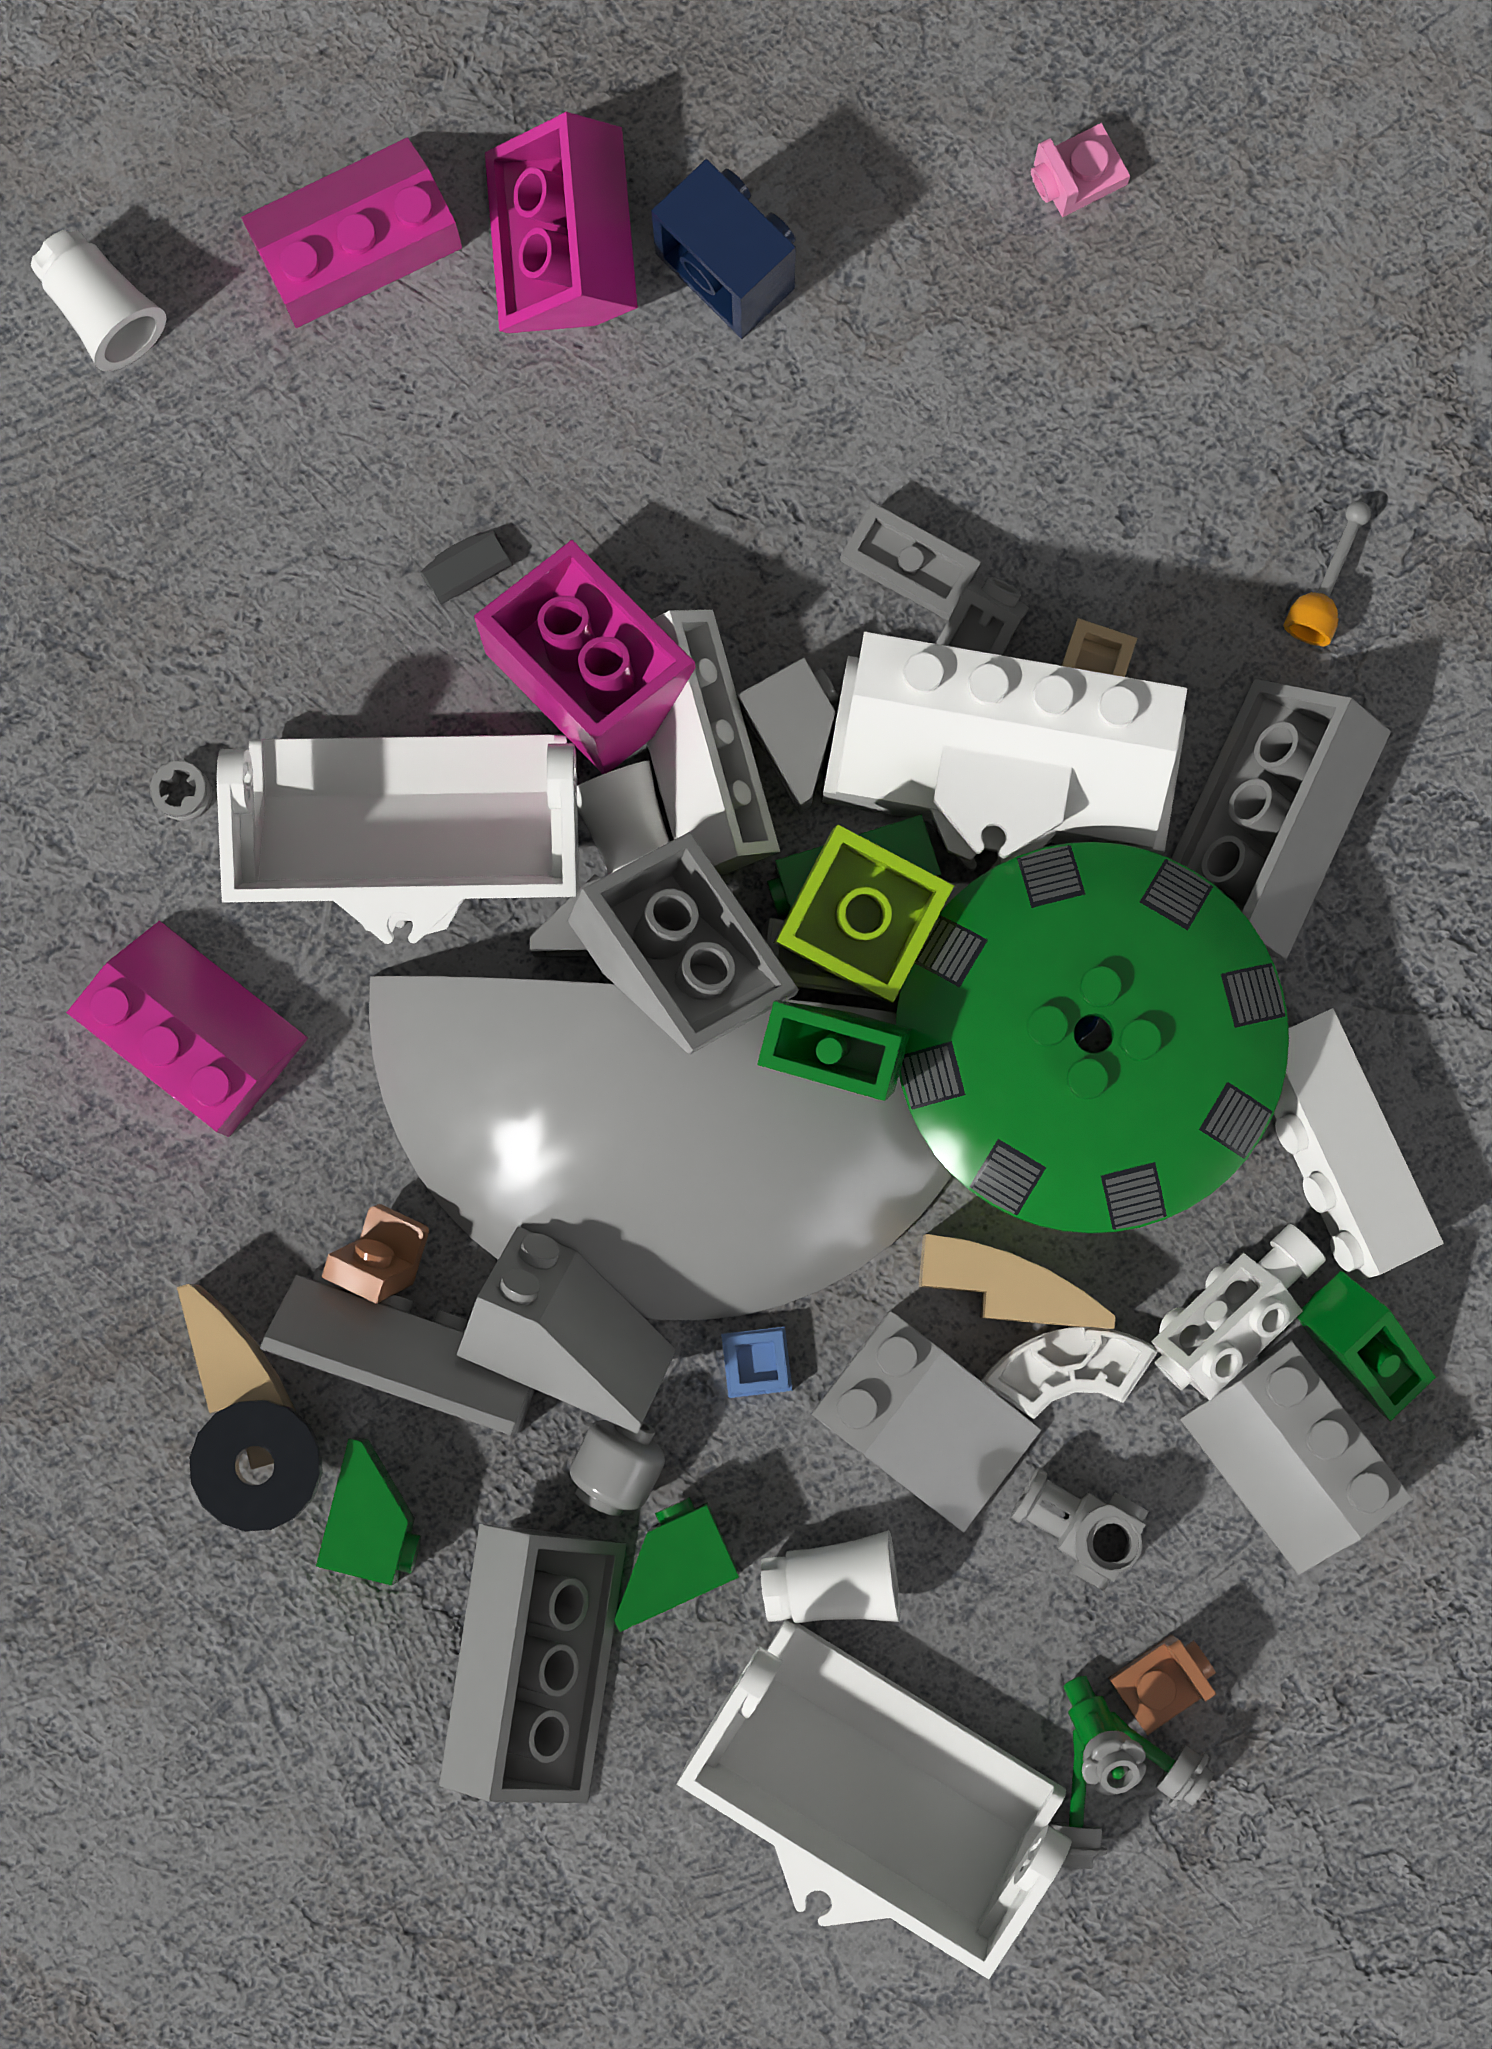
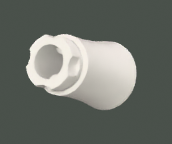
[31,229,166,371]
[577,761,670,875]
[761,1530,900,1623]

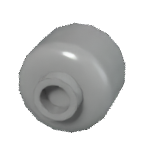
[570,1420,665,1516]

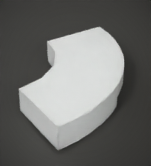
[980,1327,1158,1419]

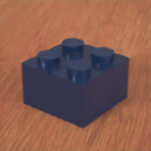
[651,158,796,339]

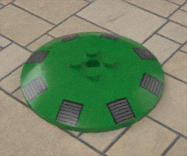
[896,842,1289,1234]

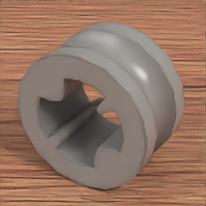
[150,760,212,821]

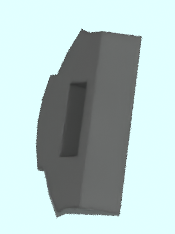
[420,530,512,605]

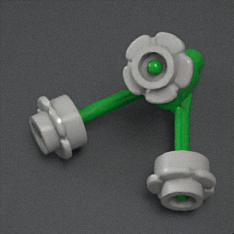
[1050,1676,1214,1869]

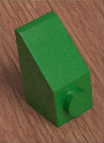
[757,1000,911,1101]
[1297,1271,1436,1422]
[316,1437,421,1586]
[614,1497,740,1632]

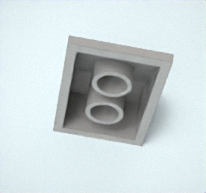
[568,832,799,1055]
[457,1226,676,1434]
[810,1311,1041,1533]

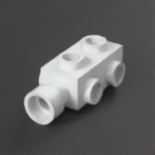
[1151,1224,1326,1400]

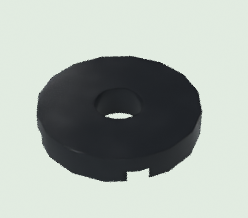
[189,1400,323,1532]

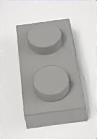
[840,501,981,620]

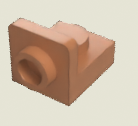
[322,1204,429,1304]
[1108,1634,1216,1735]

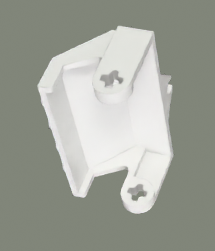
[822,632,1187,871]
[217,734,579,944]
[676,1619,1072,1979]

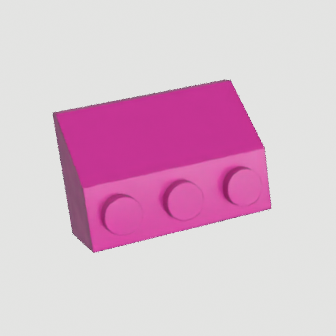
[485,112,638,333]
[241,137,462,328]
[474,540,696,774]
[66,921,308,1137]

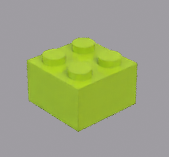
[773,824,954,1003]

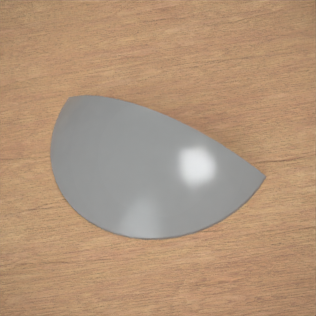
[369,976,951,1320]

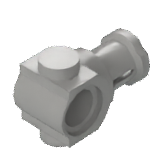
[1010,1467,1149,1591]

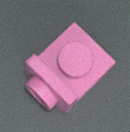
[1031,123,1130,218]

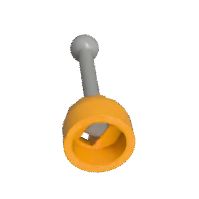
[1283,501,1371,646]

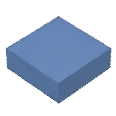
[721,1327,793,1398]

